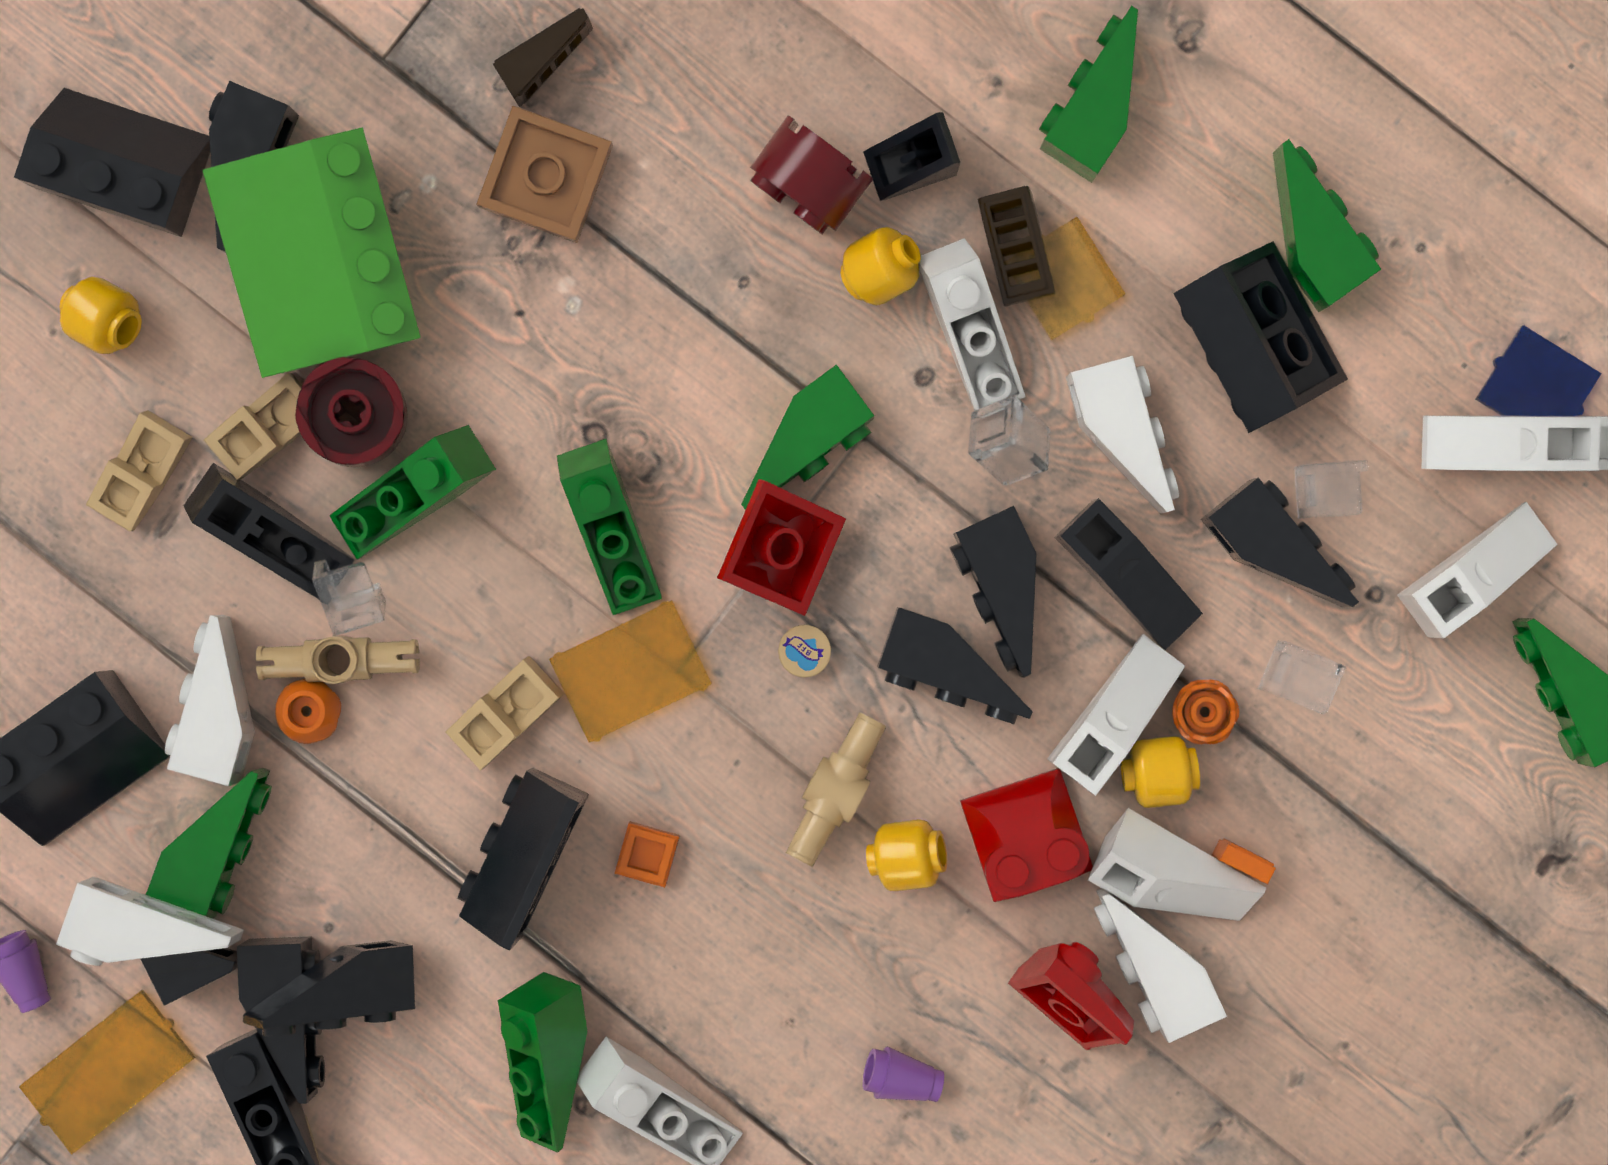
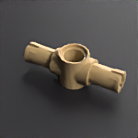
[256,636,420,684]
[785,712,886,867]

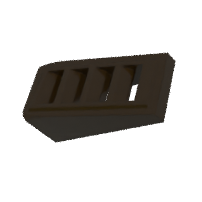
[493,8,593,107]
[978,186,1056,307]

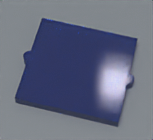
[1475,325,1602,416]

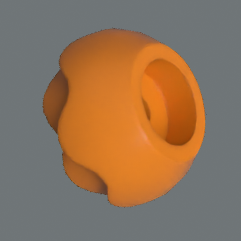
[275,679,342,744]
[1172,679,1239,744]

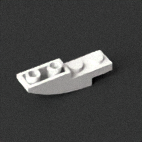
[1421,416,1608,471]

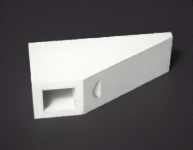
[919,238,1026,416]
[1066,356,1179,514]
[1397,502,1558,638]
[165,615,255,786]
[1047,634,1185,796]
[1088,808,1266,921]
[1094,888,1227,1043]
[577,1037,743,1165]

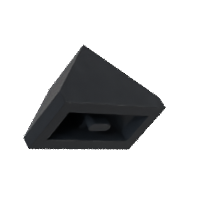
[863,112,961,201]
[141,948,238,1006]

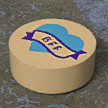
[778,625,831,678]

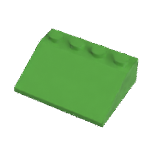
[202,127,421,378]

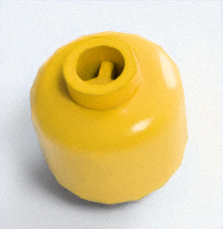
[840,227,921,306]
[60,276,142,354]
[1120,736,1200,808]
[866,819,947,891]

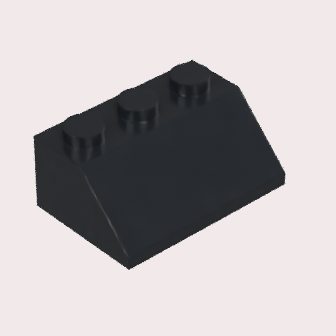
[14,88,210,237]
[1173,241,1348,433]
[0,670,171,846]
[457,768,589,951]

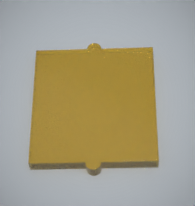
[1005,217,1125,341]

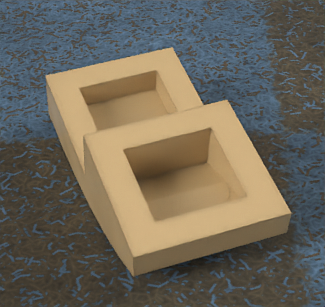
[203,373,302,480]
[86,410,192,532]
[445,656,564,771]

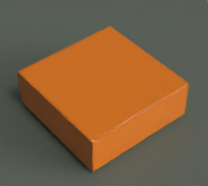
[614,821,680,888]
[1212,838,1276,885]

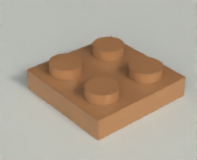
[476,106,613,243]

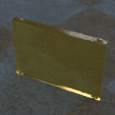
[549,600,712,743]

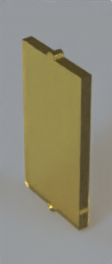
[19,990,196,1155]

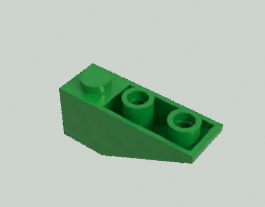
[1039,5,1138,183]
[1273,139,1381,313]
[741,364,874,510]
[329,425,496,559]
[557,439,662,615]
[1512,618,1608,768]
[146,768,272,919]
[498,972,588,1152]

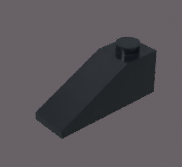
[209,81,299,253]
[183,463,355,603]

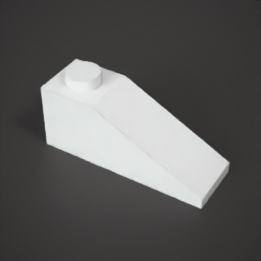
[56,877,244,966]

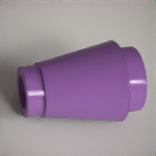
[0,930,51,1013]
[863,1046,944,1102]

